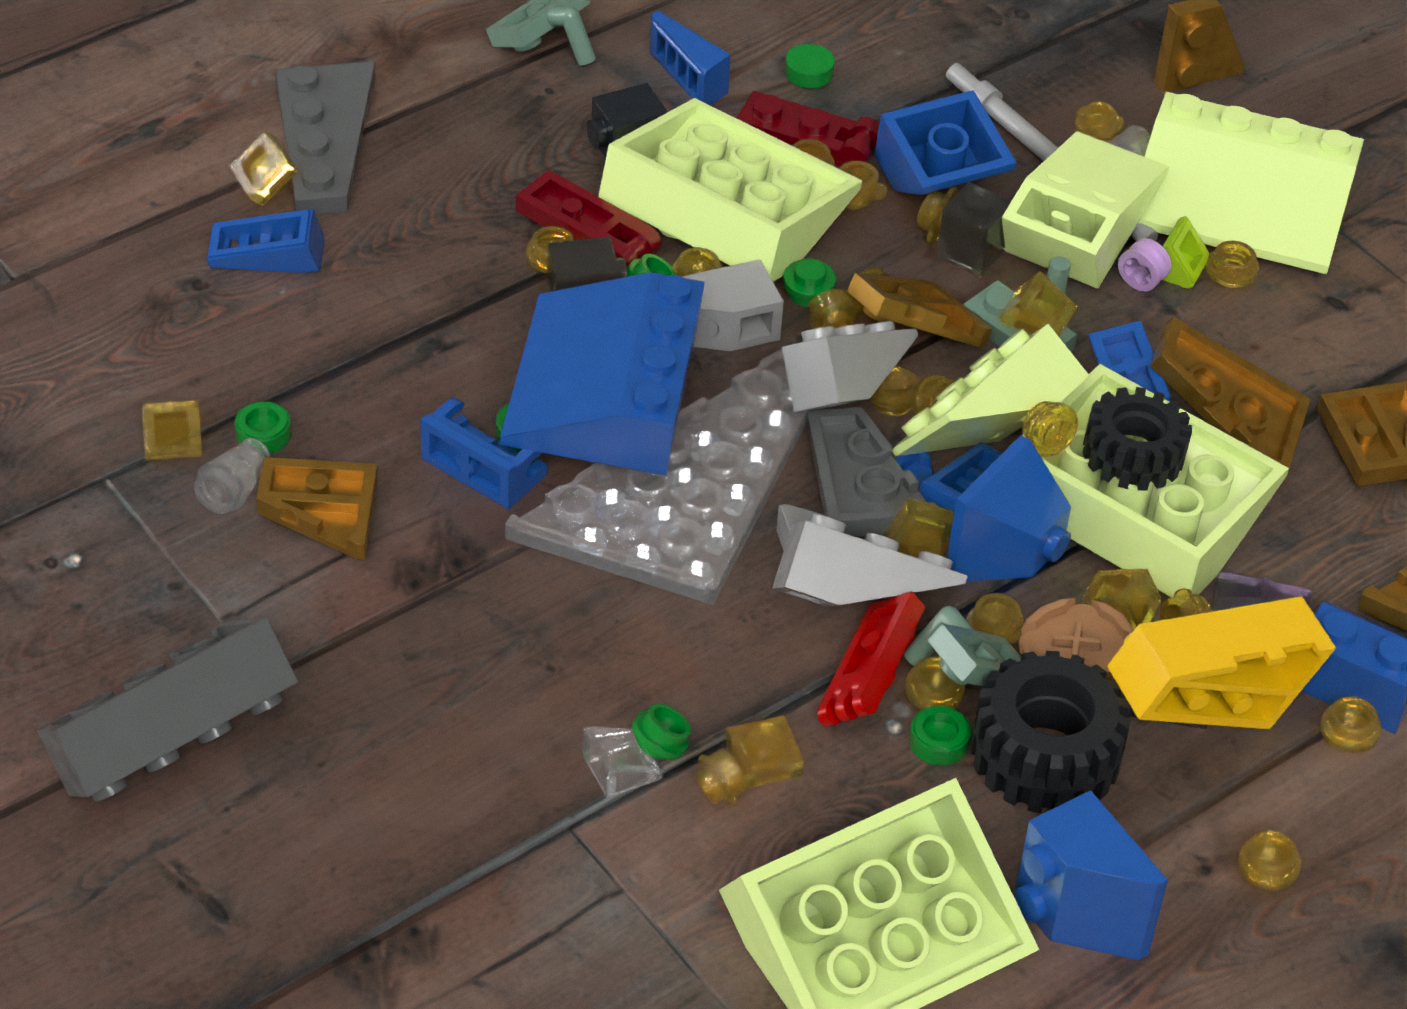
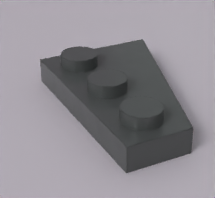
[807,407,943,537]

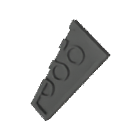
[276,61,376,214]

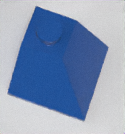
[947,435,1071,581]

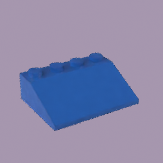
[499,272,705,475]

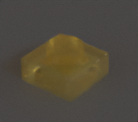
[229,131,298,206]
[883,498,954,558]
[726,715,804,789]

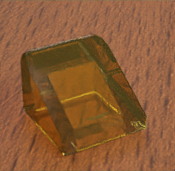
[998,271,1078,337]
[142,401,202,461]
[1080,569,1161,630]

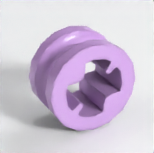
[1118,238,1172,292]

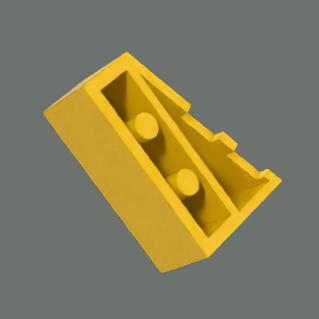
[1107,596,1336,729]

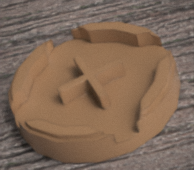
[1019,598,1134,680]

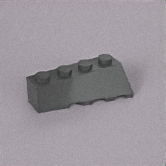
[36,617,298,802]

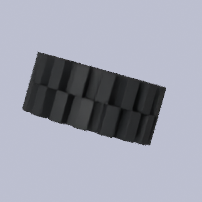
[1082,387,1192,491]

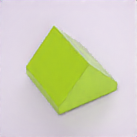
[1163,216,1211,289]

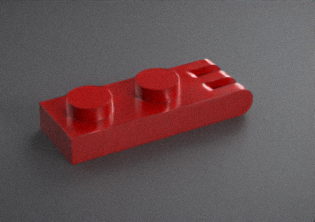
[817,591,926,727]

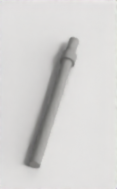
[946,63,1158,241]

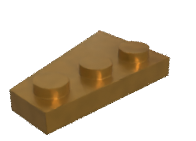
[1150,317,1311,479]

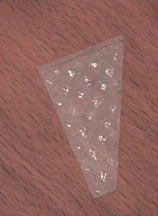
[505,350,807,605]

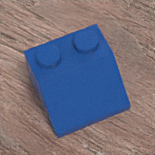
[874,90,1017,195]
[1301,602,1407,734]
[1014,790,1168,960]

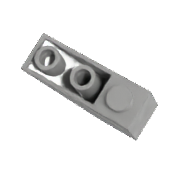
[682,260,784,351]
[782,321,918,412]
[772,514,968,607]

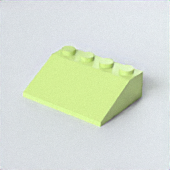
[1138,92,1364,274]
[598,98,862,282]
[1022,364,1289,606]
[719,778,1039,1009]

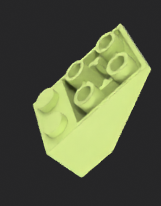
[1002,131,1169,289]
[892,324,1090,456]

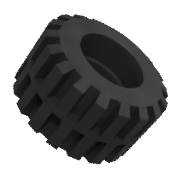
[971,651,1131,813]

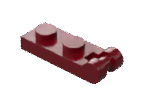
[736,90,880,171]
[516,170,662,277]

